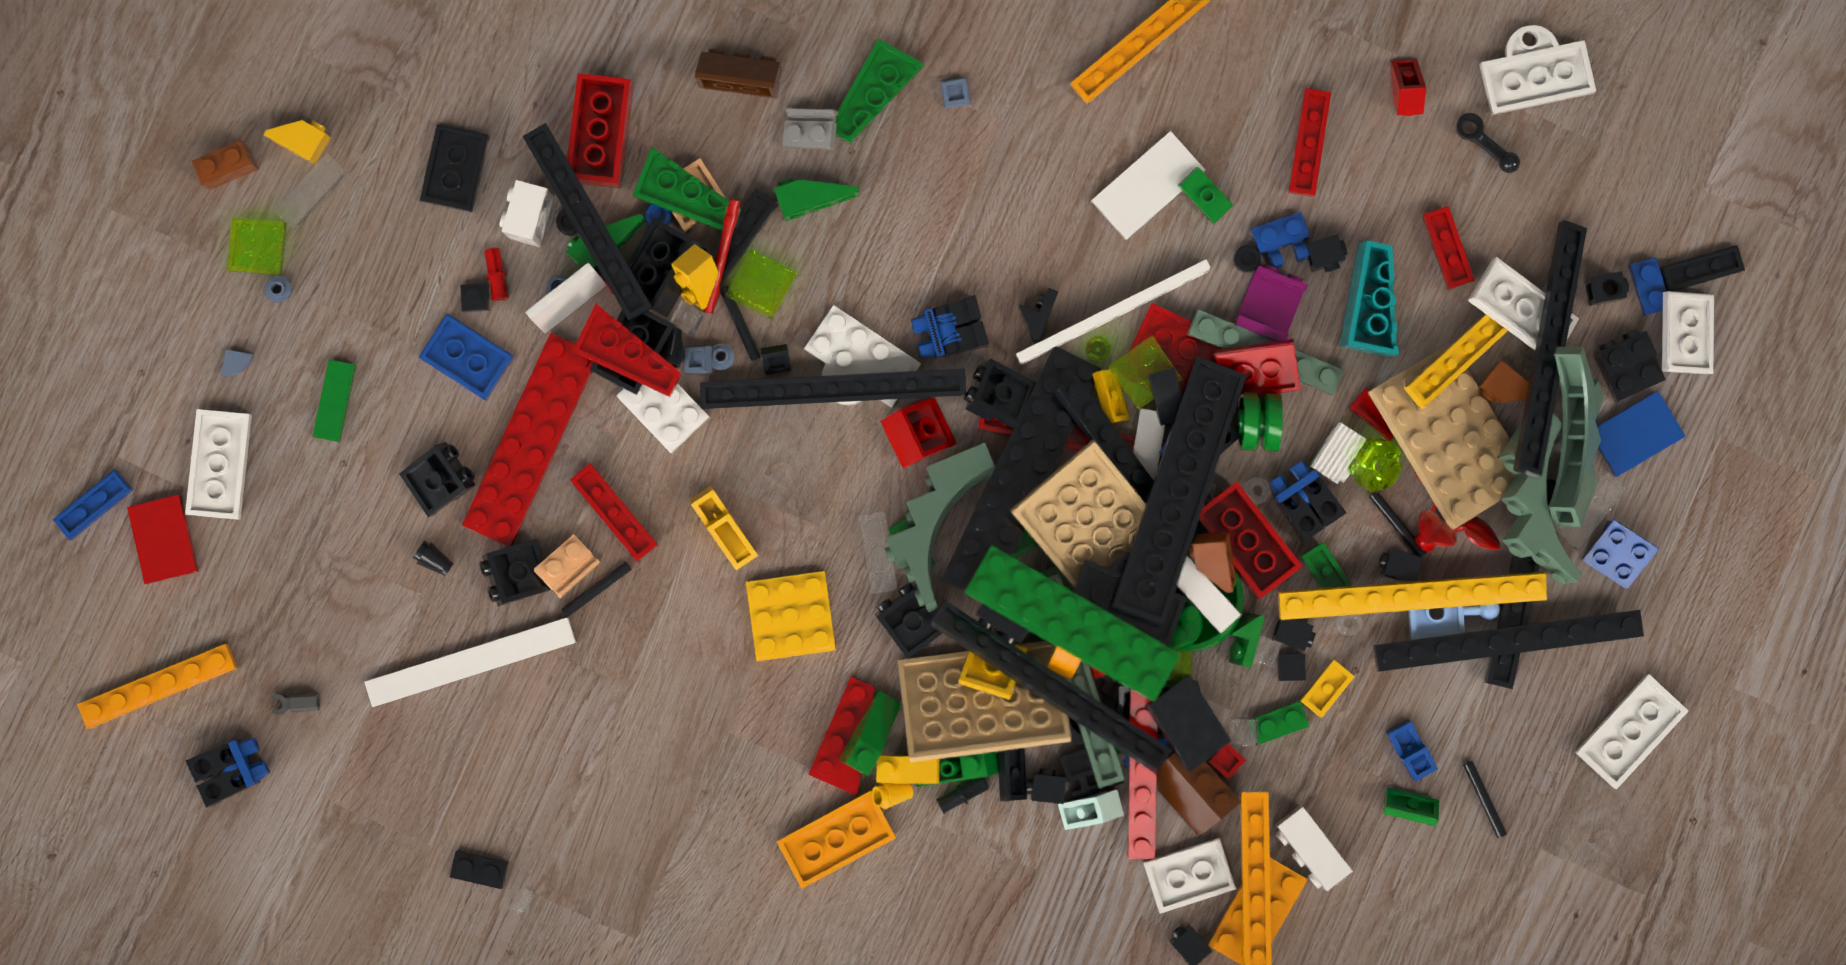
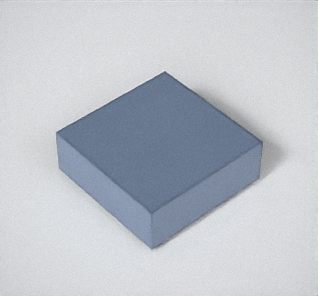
[940,77,971,109]
[685,346,712,374]

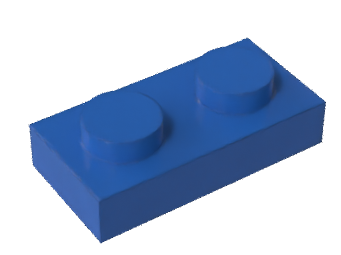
[1628,257,1667,316]

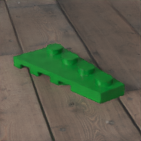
[835,39,924,145]
[632,147,741,231]

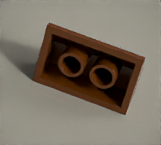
[695,49,782,99]
[1156,751,1241,836]

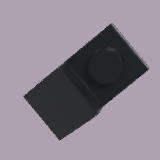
[1018,288,1058,343]

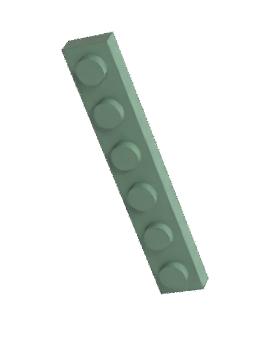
[1187,309,1343,395]

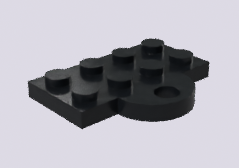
[1073,552,1187,647]

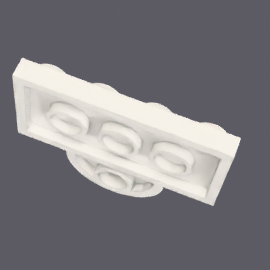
[1479,25,1596,115]
[804,305,921,408]

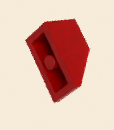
[1390,58,1426,117]

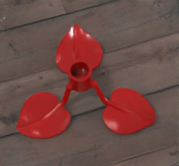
[1413,468,1501,552]

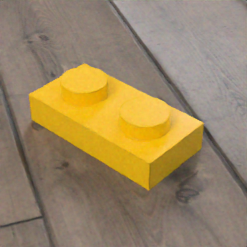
[1092,368,1130,424]
[1300,660,1355,718]

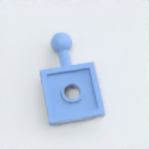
[1408,604,1500,640]

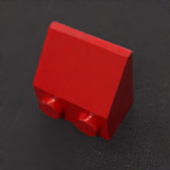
[880,397,957,469]

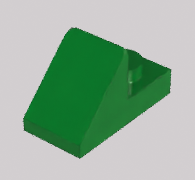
[1229,613,1265,668]

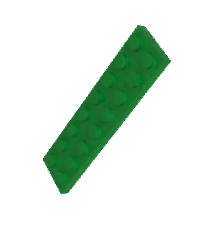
[964,546,1181,702]

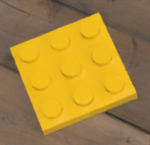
[746,571,836,661]

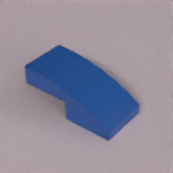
[1386,719,1438,782]

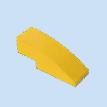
[689,485,758,570]

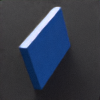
[418,313,514,401]
[1597,391,1686,477]

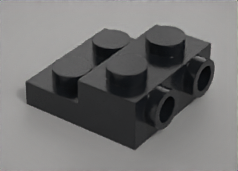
[1593,329,1666,402]
[964,358,1036,429]
[399,442,476,518]
[480,539,551,607]
[875,583,943,659]

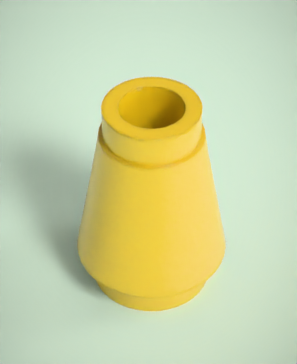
[872,783,913,809]

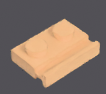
[534,534,600,598]

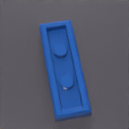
[53,469,134,540]

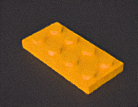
[776,790,896,889]
[1207,857,1308,965]

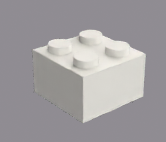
[500,180,554,247]

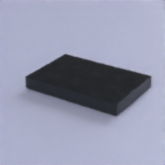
[420,124,490,213]
[1145,674,1231,773]

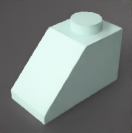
[1058,789,1124,830]

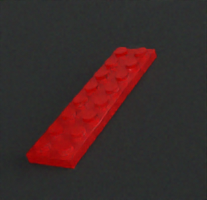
[462,333,593,547]

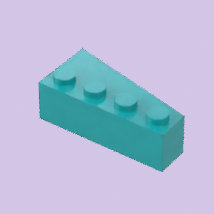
[1339,240,1399,358]

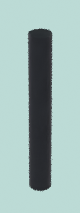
[720,286,761,361]
[1369,491,1428,558]
[562,561,632,617]
[1463,761,1507,838]

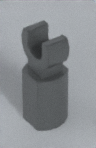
[271,692,320,714]

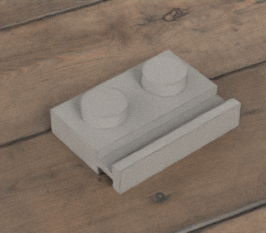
[782,109,838,150]

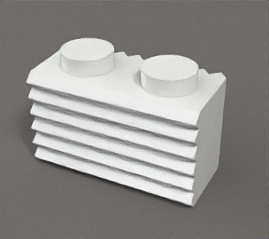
[1308,422,1366,485]

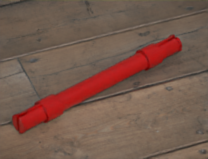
[703,198,741,314]

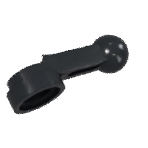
[1456,113,1520,173]

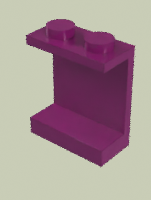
[1234,264,1308,341]

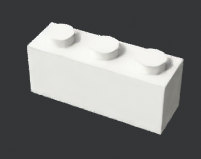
[1275,805,1353,891]

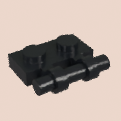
[1059,748,1124,800]

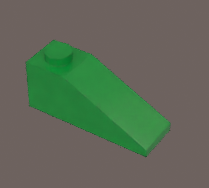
[774,178,860,222]
[566,214,646,272]
[839,690,901,776]

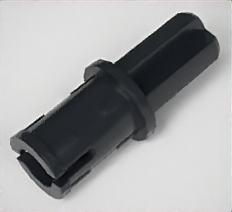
[936,777,989,814]

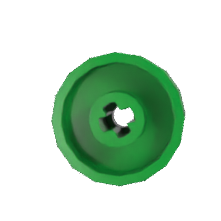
[1237,392,1283,452]

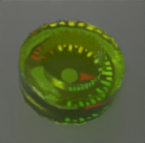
[1085,336,1112,363]

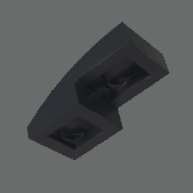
[1147,367,1182,426]

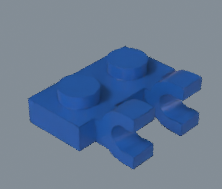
[1250,212,1310,269]

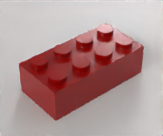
[567,73,634,189]
[1199,481,1303,599]

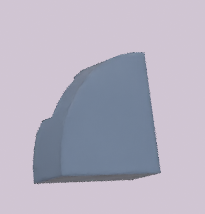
[221,350,254,377]

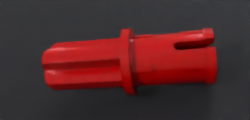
[484,247,509,301]

